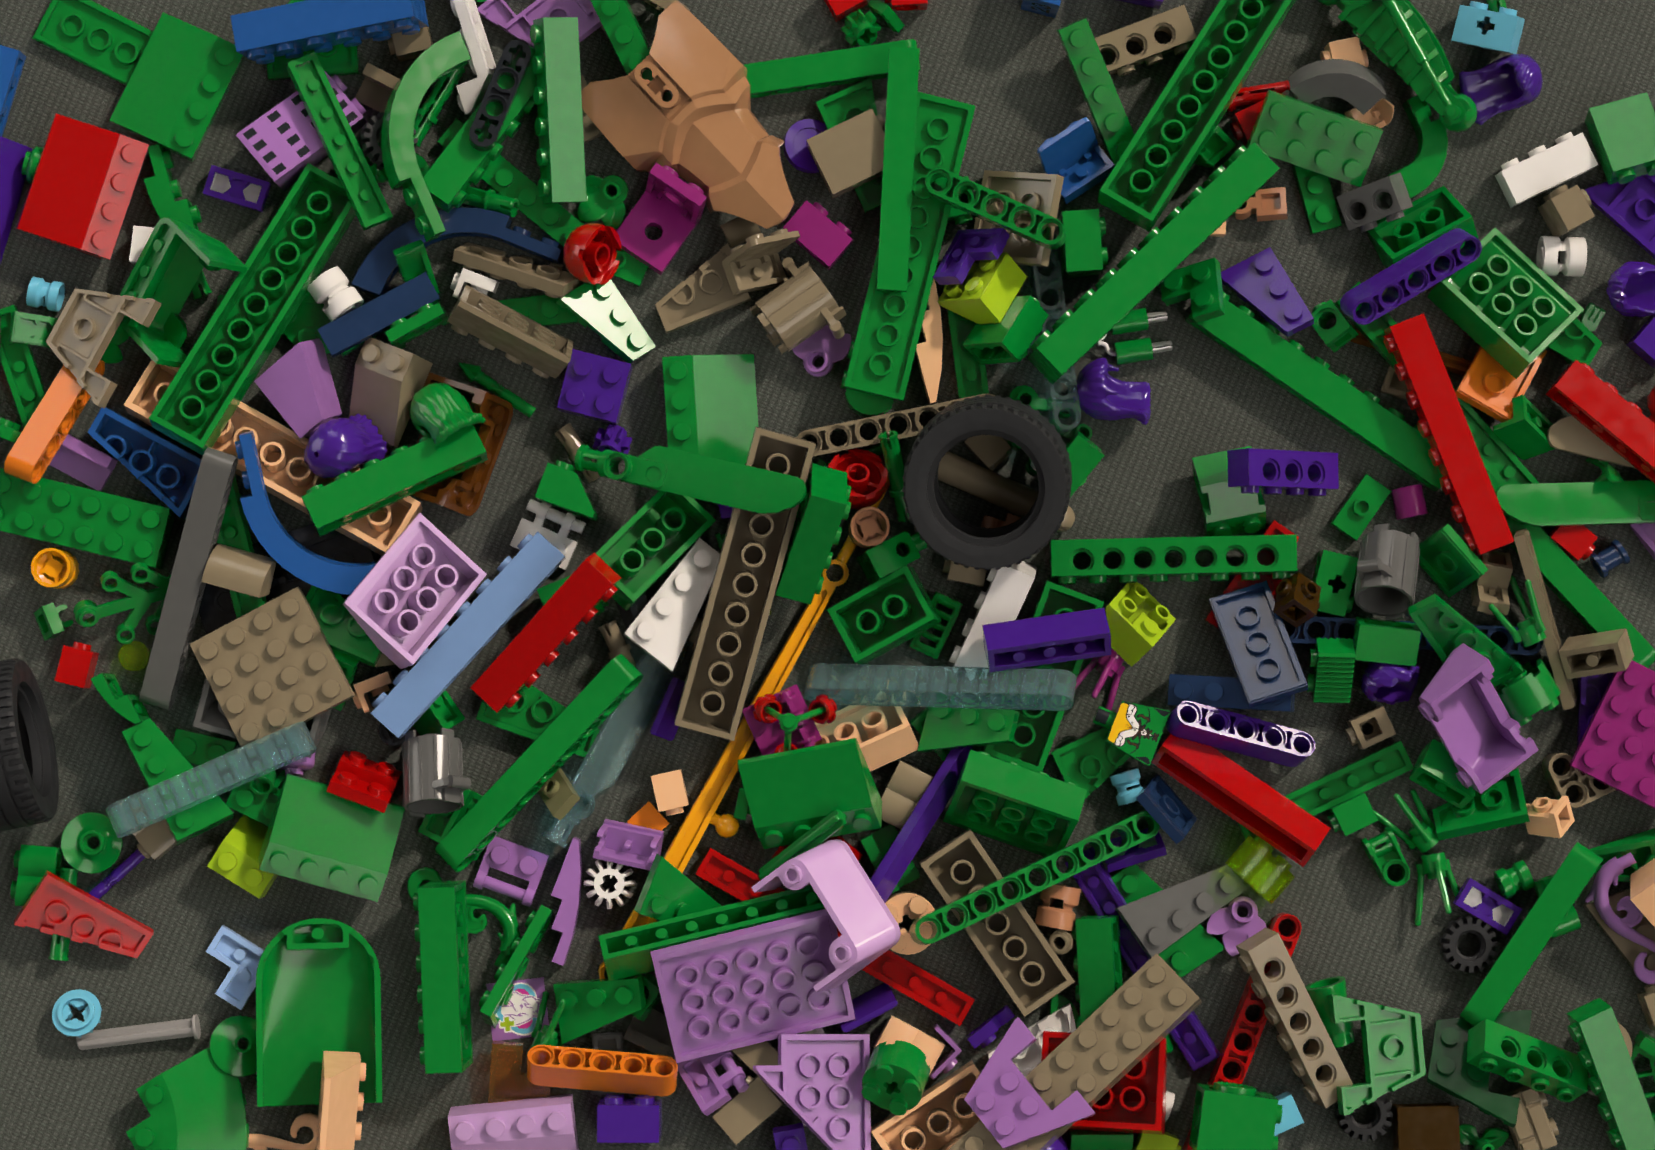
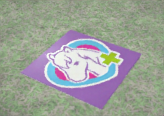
[486,977,549,1042]

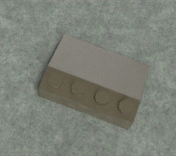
[447,285,574,379]

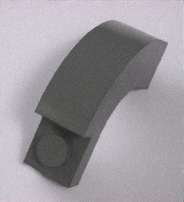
[1282,59,1386,115]

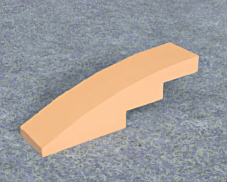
[915,278,943,405]

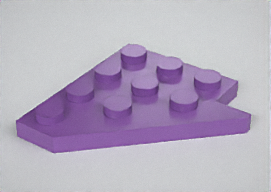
[753,1034,871,1150]

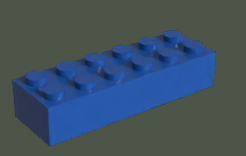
[230,0,429,64]

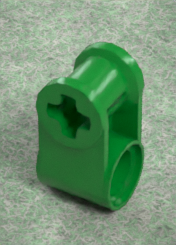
[1361,827,1410,887]

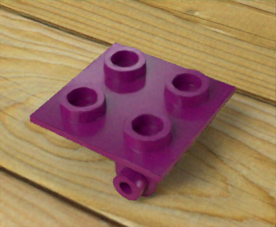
[742,684,822,756]

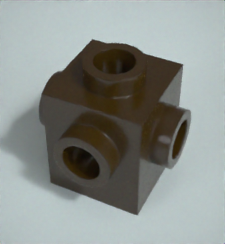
[1273,572,1321,628]

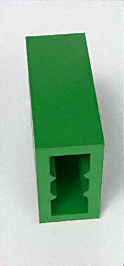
[1585,92,1655,184]

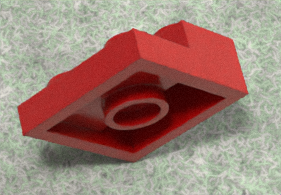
[326,751,402,813]

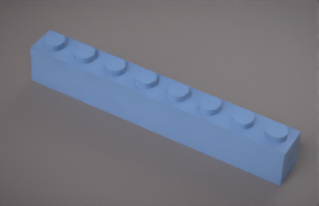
[371,532,566,739]

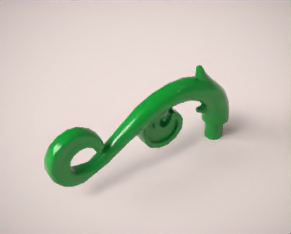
[407,867,521,967]

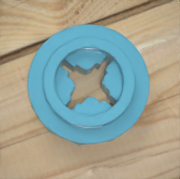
[52,989,102,1038]

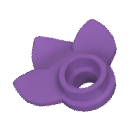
[793,325,852,377]
[1206,896,1267,956]

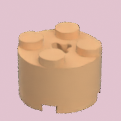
[885,891,935,955]

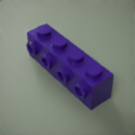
[982,608,1111,672]

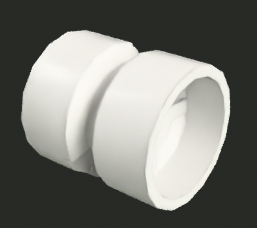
[1536,236,1587,277]
[307,266,365,322]

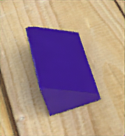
[650,677,685,741]
[839,983,898,1033]

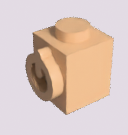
[1320,36,1369,67]

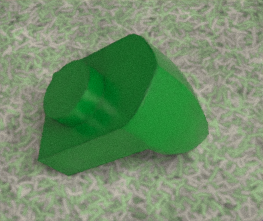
[1194,125,1236,168]

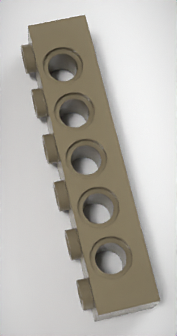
[1236,928,1353,1108]

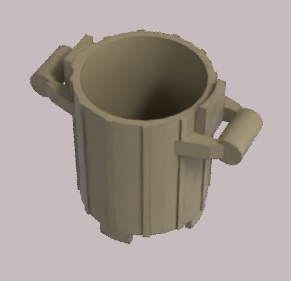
[749,257,847,354]

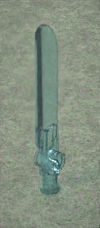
[542,640,689,848]

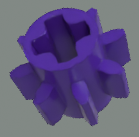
[593,424,632,454]

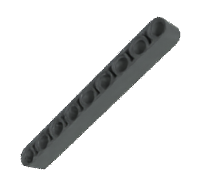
[139,447,238,711]

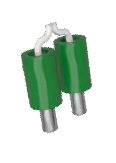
[1098,308,1173,365]

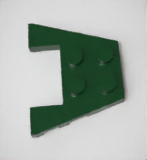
[1426,1010,1532,1128]

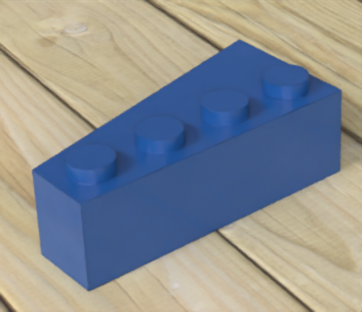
[87,407,202,519]

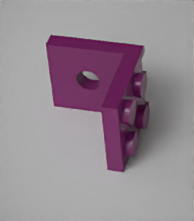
[616,163,707,275]

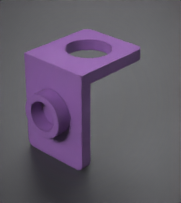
[929,1023,962,1079]

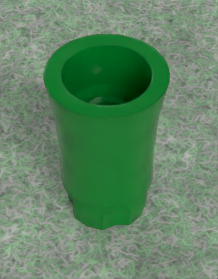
[1305,976,1355,1048]

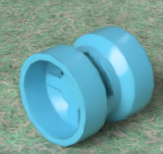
[26,276,65,312]
[1110,768,1144,806]

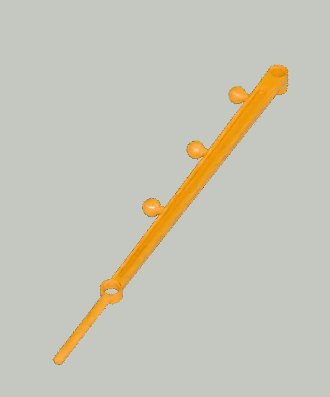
[598,476,890,979]

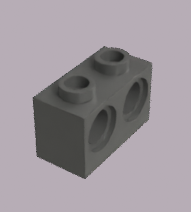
[1336,173,1413,233]

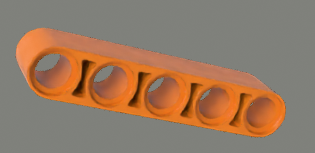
[4,360,105,484]
[527,1045,678,1097]

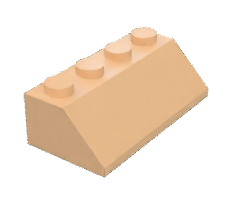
[814,686,919,772]

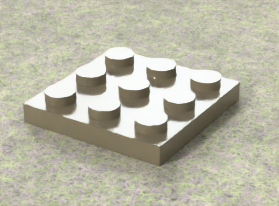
[974,170,1064,267]

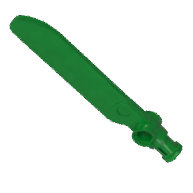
[574,444,807,514]
[1495,480,1655,527]

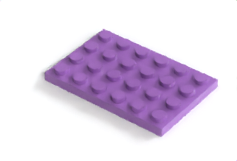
[650,909,855,1063]

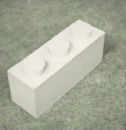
[1495,132,1598,208]

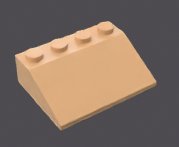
[316,1051,366,1150]

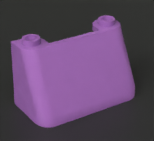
[1418,643,1538,794]

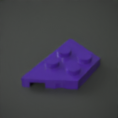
[1585,174,1655,259]

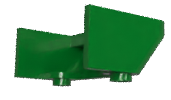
[120,217,247,368]

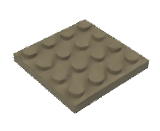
[190,587,355,753]

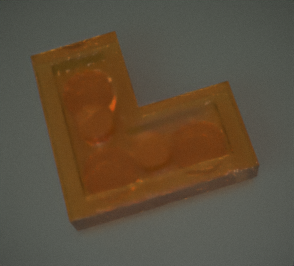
[488,1041,551,1103]

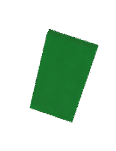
[32,0,153,86]

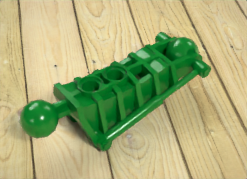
[1317,0,1477,133]

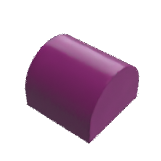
[1391,484,1428,520]

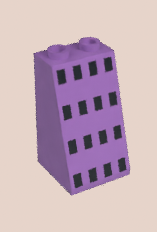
[236,71,367,191]

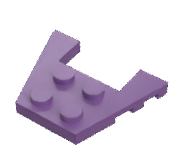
[478,0,602,48]
[964,1017,1096,1149]

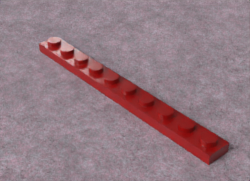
[695,847,975,1026]

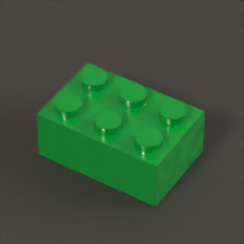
[827,565,942,665]

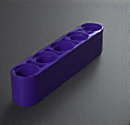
[1340,228,1482,325]
[1166,701,1315,767]

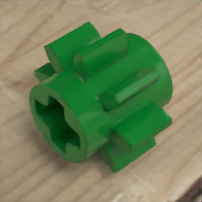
[841,9,881,46]

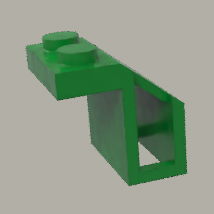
[1192,446,1266,536]

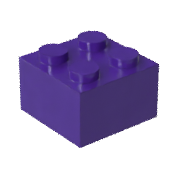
[557,349,633,425]
[597,1093,662,1143]

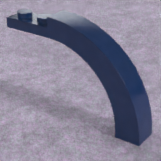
[351,207,564,297]

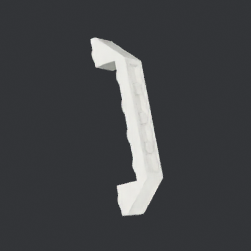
[450,0,496,115]

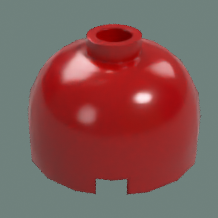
[564,223,621,285]
[828,449,888,510]

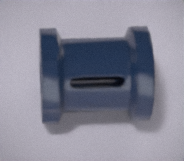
[1589,539,1630,578]

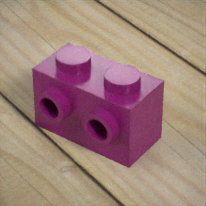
[783,200,853,270]

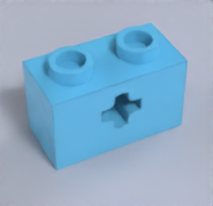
[1451,1,1525,54]

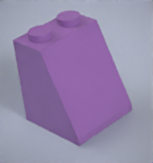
[254,338,342,439]

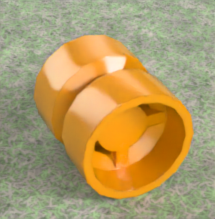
[31,548,79,589]

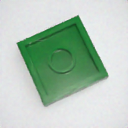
[1419,524,1489,598]

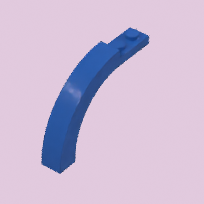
[235,431,378,595]

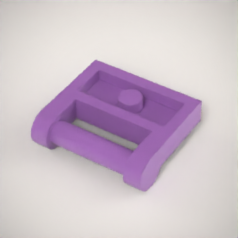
[473,836,550,907]

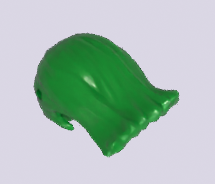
[409,383,486,445]

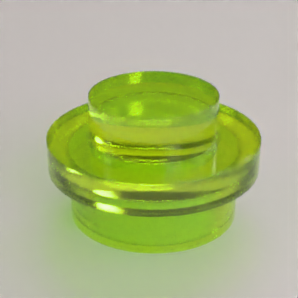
[119,641,150,671]

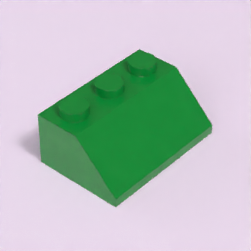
[1366,185,1478,280]

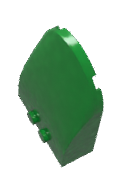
[256,918,382,1107]

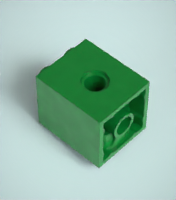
[1189,1081,1282,1150]

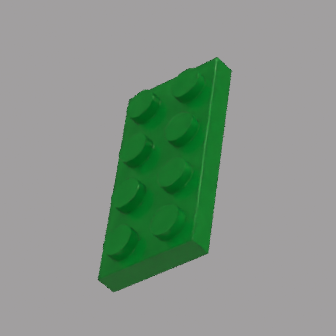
[1246,89,1383,187]

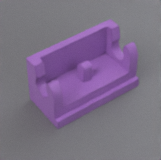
[593,819,664,870]

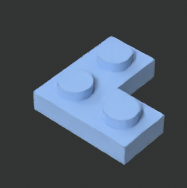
[205,925,264,1010]

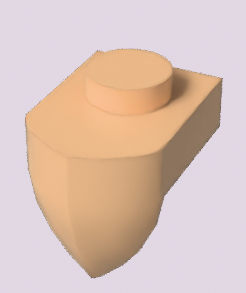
[1345,98,1394,128]

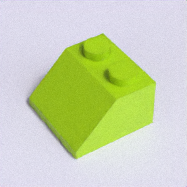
[207,814,278,899]

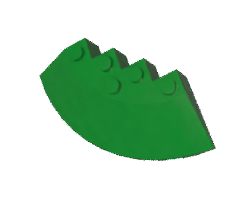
[126,1047,249,1150]

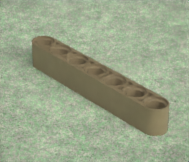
[797,394,995,456]

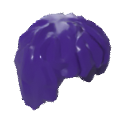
[1606,261,1655,317]
[1361,662,1420,705]

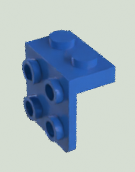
[1037,117,1115,204]

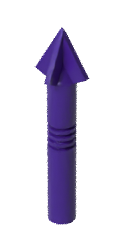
[89,849,146,899]

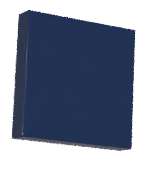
[1136,774,1197,844]

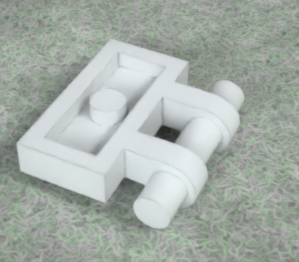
[510,499,586,570]

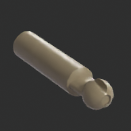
[938,451,1075,532]

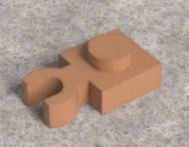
[1235,187,1288,222]

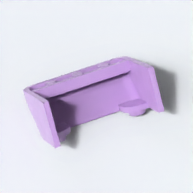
[751,839,901,992]

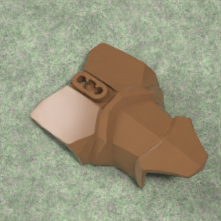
[581,1,795,229]

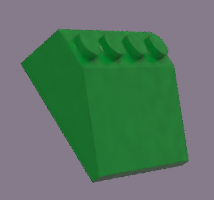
[109,12,245,162]
[1427,228,1585,379]
[662,354,759,465]
[738,738,882,849]
[943,750,1087,861]
[258,774,405,902]

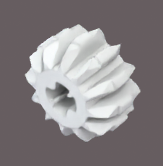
[584,860,636,909]

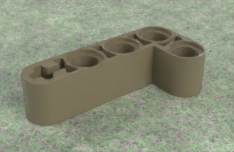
[1542,753,1615,808]

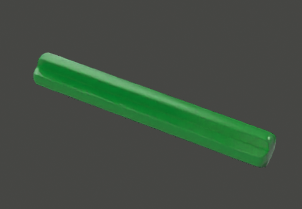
[758,809,847,880]

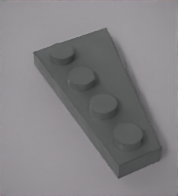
[1114,864,1248,959]

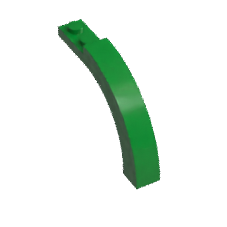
[381,31,471,242]

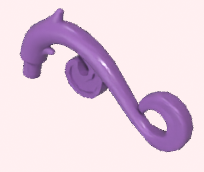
[1585,852,1655,984]

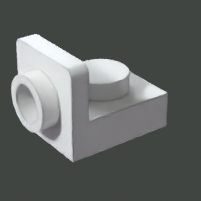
[450,268,500,298]

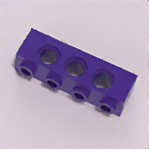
[1227,448,1339,496]

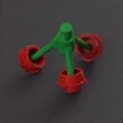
[753,694,837,753]

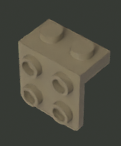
[721,229,800,295]

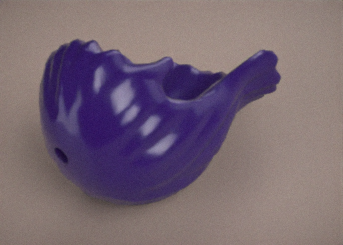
[1459,54,1543,125]
[1075,358,1151,425]
[304,413,387,478]

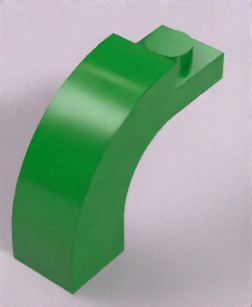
[1388,95,1448,199]

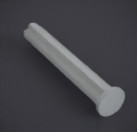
[76,1014,201,1050]

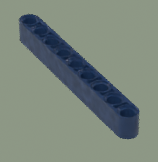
[1282,616,1543,656]

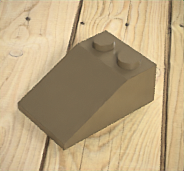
[349,338,433,447]

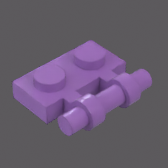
[677,1050,749,1116]

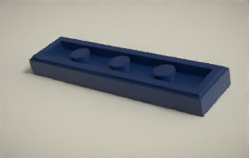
[317,272,441,357]

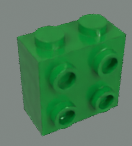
[963,295,1049,365]

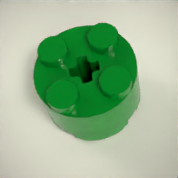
[1494,659,1561,726]
[862,1040,930,1116]

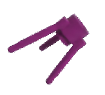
[1071,649,1125,711]

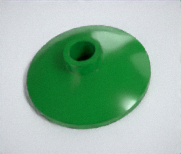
[61,812,123,874]
[209,1016,257,1077]

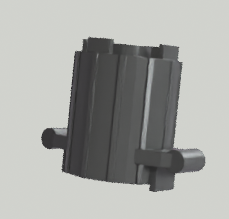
[1354,524,1420,621]
[396,728,471,818]

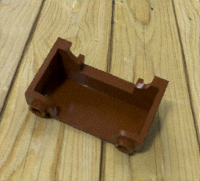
[411,372,513,516]

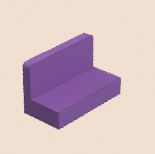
[50,434,118,491]

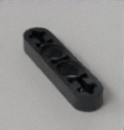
[469,40,531,152]

